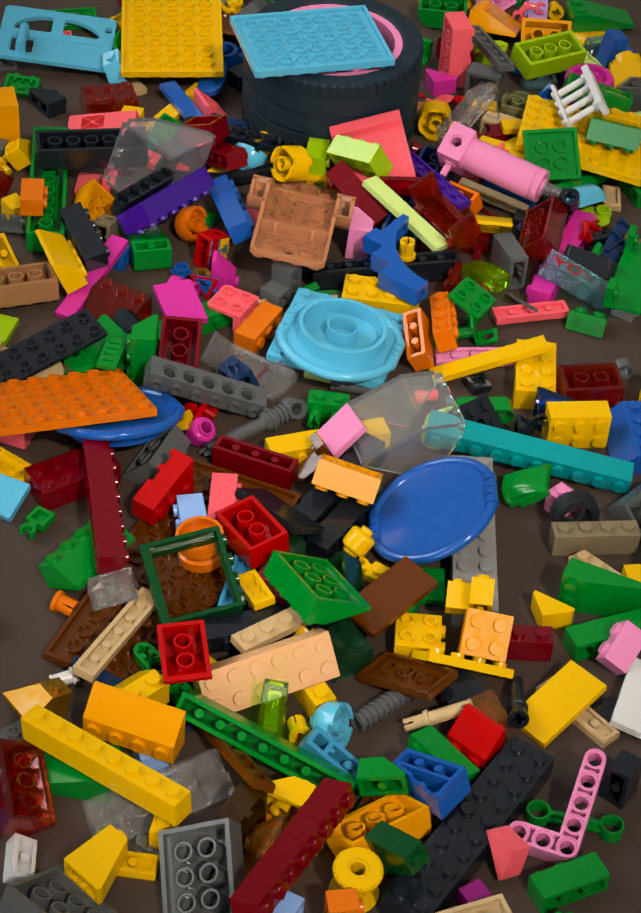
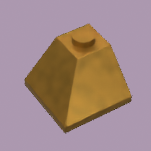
[2,677,72,718]

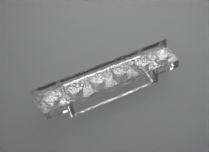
[81,748,235,840]

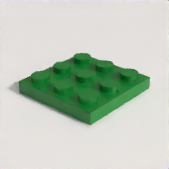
[522,127,582,182]

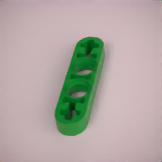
[133,642,192,706]

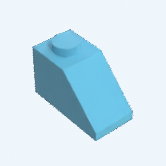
[102,48,128,91]

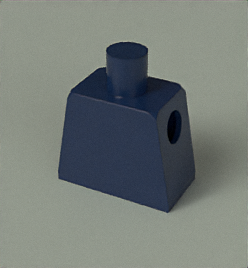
[218,355,260,387]

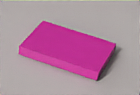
[153,279,208,324]

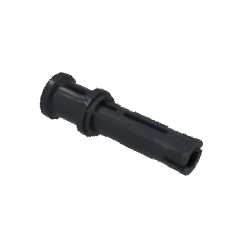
[507,676,529,729]

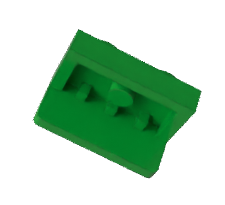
[565,306,609,338]

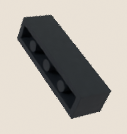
[59,202,110,272]
[303,496,374,562]

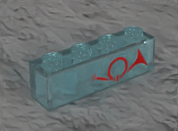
[538,249,609,312]

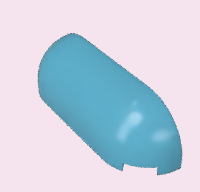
[557,183,606,214]

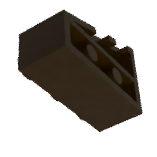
[212,779,268,848]

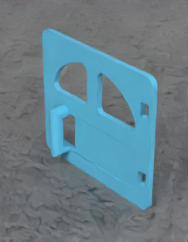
[0,5,117,73]

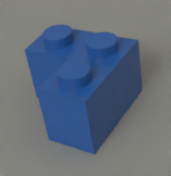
[596,29,635,68]

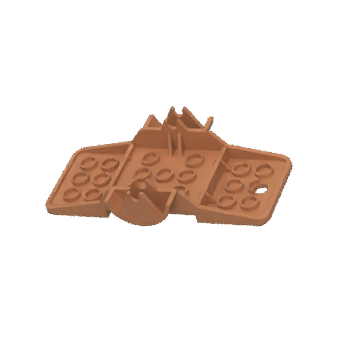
[246,174,356,271]

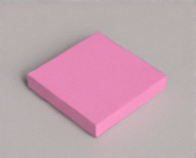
[317,403,368,458]

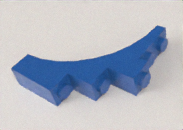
[363,214,428,306]

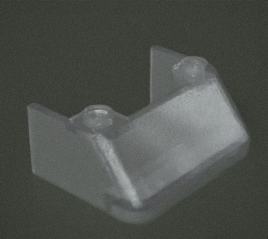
[437,82,500,146]
[201,331,299,401]

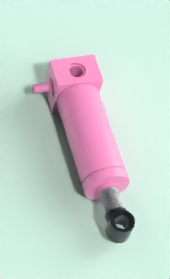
[437,121,580,212]

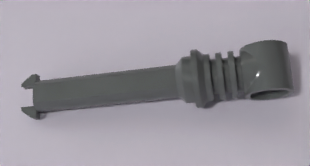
[198,397,307,456]

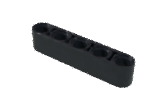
[110,167,174,216]

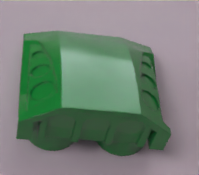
[501,463,553,508]

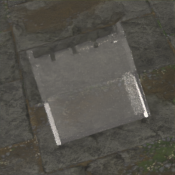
[103,118,216,192]
[340,370,466,474]

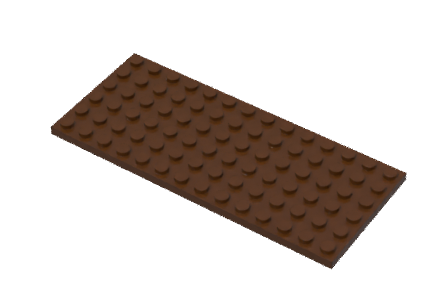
[43,457,301,705]

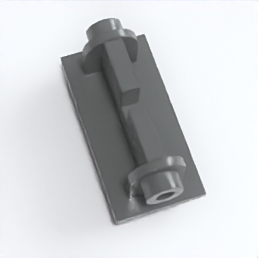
[0,214,27,234]

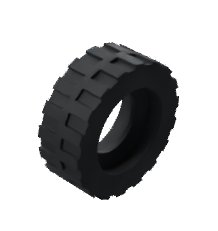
[550,490,600,522]

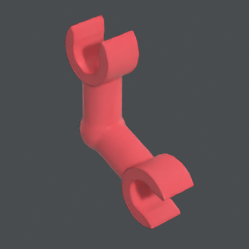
[512,1,545,22]

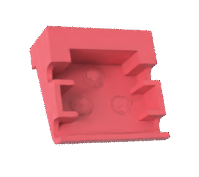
[329,109,416,183]

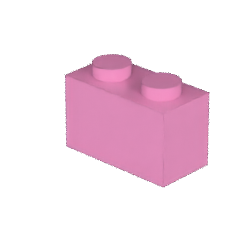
[596,620,641,675]

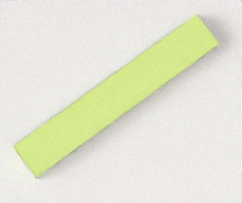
[362,176,450,251]

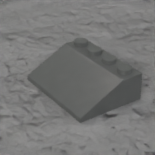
[158,817,245,913]
[0,866,118,913]

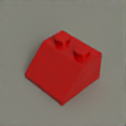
[447,703,506,775]

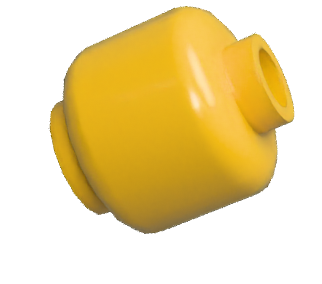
[342,525,375,558]

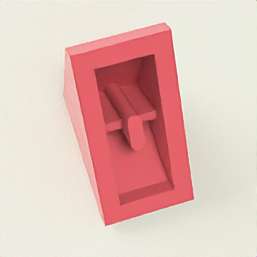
[486,825,530,881]

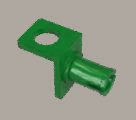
[457,315,498,347]

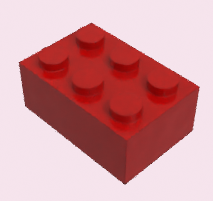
[215,495,290,570]

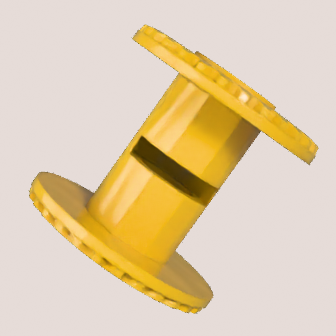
[328,847,384,913]

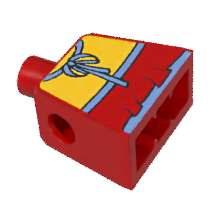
[193,229,233,270]

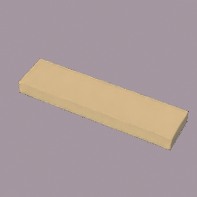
[536,676,620,749]

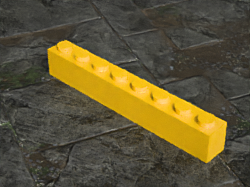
[20,704,192,827]

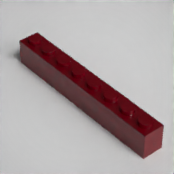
[82,439,129,574]
[229,778,355,913]

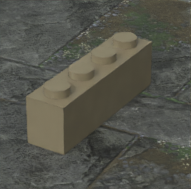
[548,520,641,556]

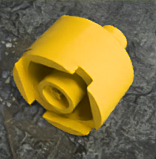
[418,100,453,141]
[270,145,312,182]

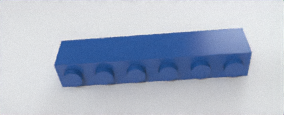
[209,174,255,245]

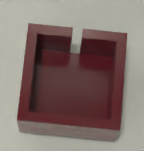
[179,114,230,149]

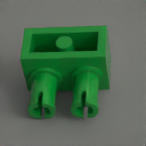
[306,389,350,429]

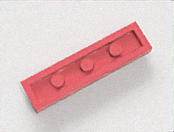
[491,300,569,325]

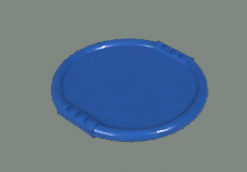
[56,386,185,447]
[368,457,499,565]

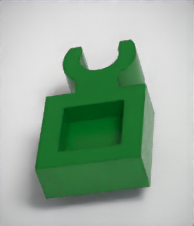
[19,505,56,540]

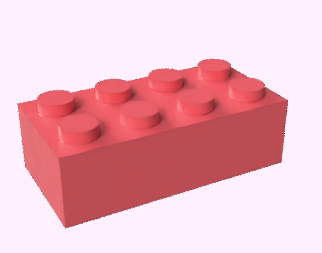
[438,11,475,88]

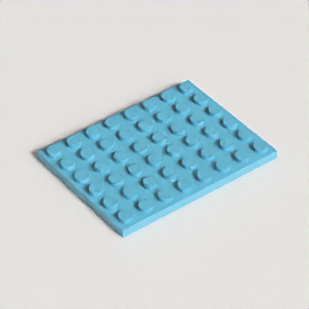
[230,5,395,79]

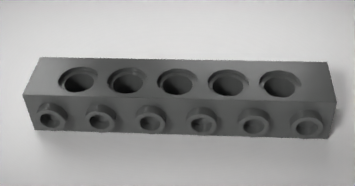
[143,355,267,419]

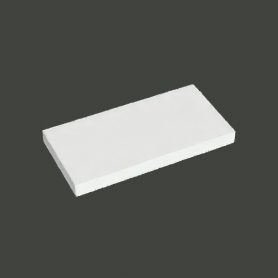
[609,658,641,739]

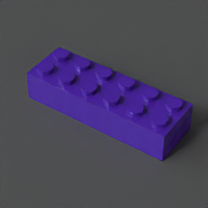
[116,166,215,236]

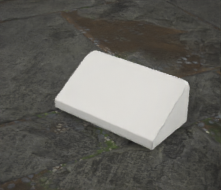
[3,832,38,884]

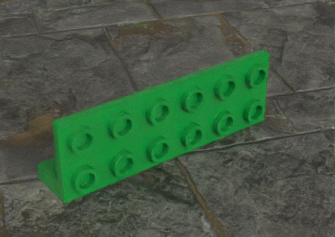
[603,224,641,315]

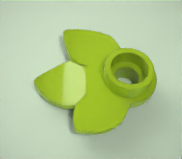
[578,205,612,227]

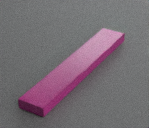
[55,234,129,319]

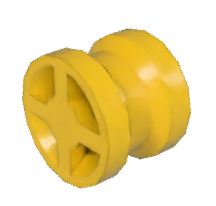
[227,0,243,16]

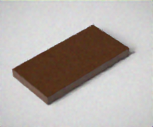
[348,556,438,639]
[356,651,458,701]

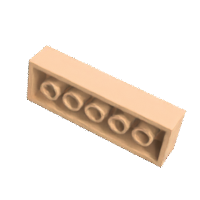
[192,628,340,712]

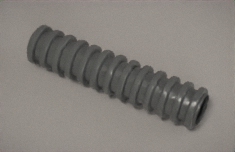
[351,690,415,732]

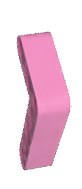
[509,748,606,864]

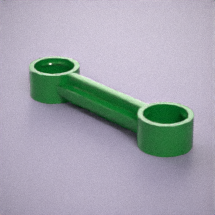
[525,799,625,843]

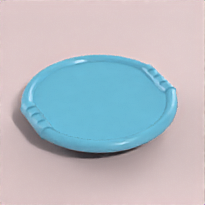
[275,297,406,382]

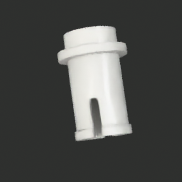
[48,667,80,685]

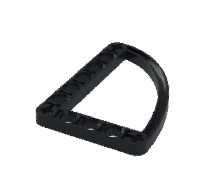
[155,116,298,183]

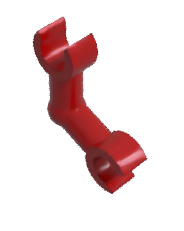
[579,219,603,244]

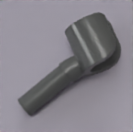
[134,835,159,855]

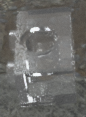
[88,566,139,611]

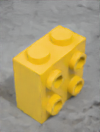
[393,613,446,665]

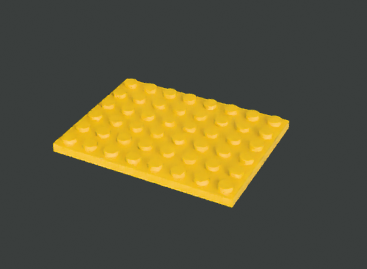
[121,0,224,78]
[514,94,641,187]

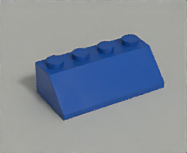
[606,401,641,474]

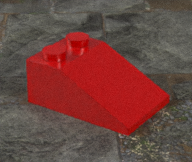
[156,619,212,685]

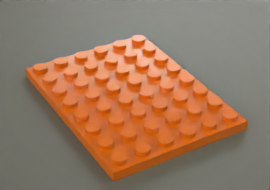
[0,368,157,437]

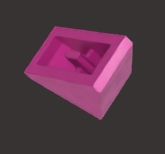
[424,68,458,96]

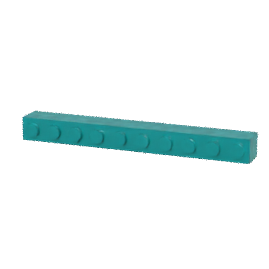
[423,411,634,494]

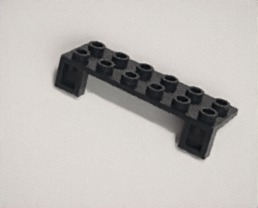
[0,308,108,383]

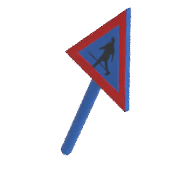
[190,274,219,300]

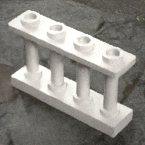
[550,64,610,128]

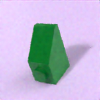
[356,757,409,797]

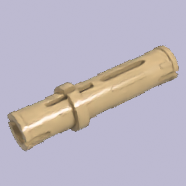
[403,698,474,733]

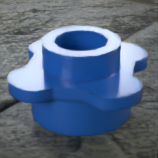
[170,262,193,278]

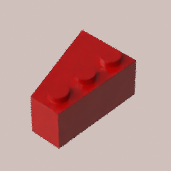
[132,448,194,526]

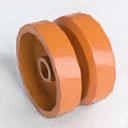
[175,516,226,573]

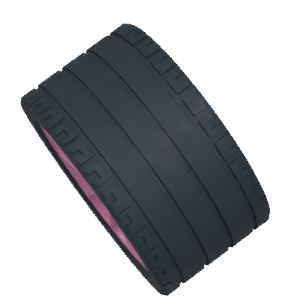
[242,0,424,168]

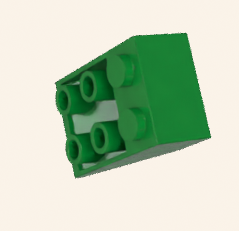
[125,231,172,271]

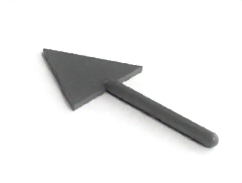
[504,293,538,312]

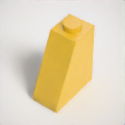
[64,824,128,905]

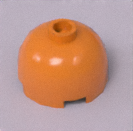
[174,206,208,243]

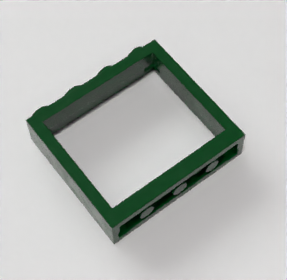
[139,525,246,624]

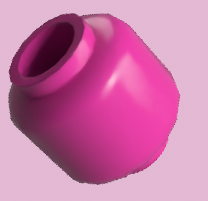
[185,417,216,447]

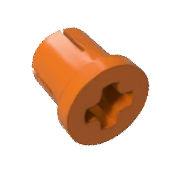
[49,590,79,617]

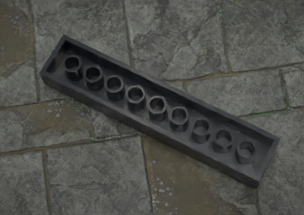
[380,735,555,913]

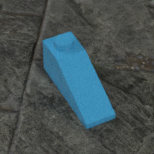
[298,725,359,790]

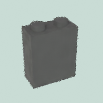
[490,231,529,291]

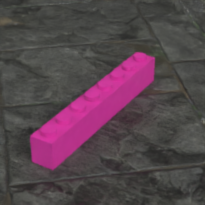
[525,210,597,303]

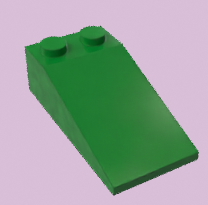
[565,0,635,33]
[558,557,641,617]
[13,746,120,804]

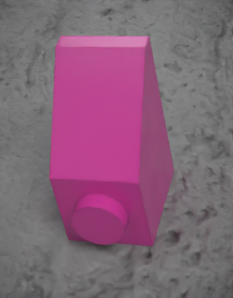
[211,250,239,293]

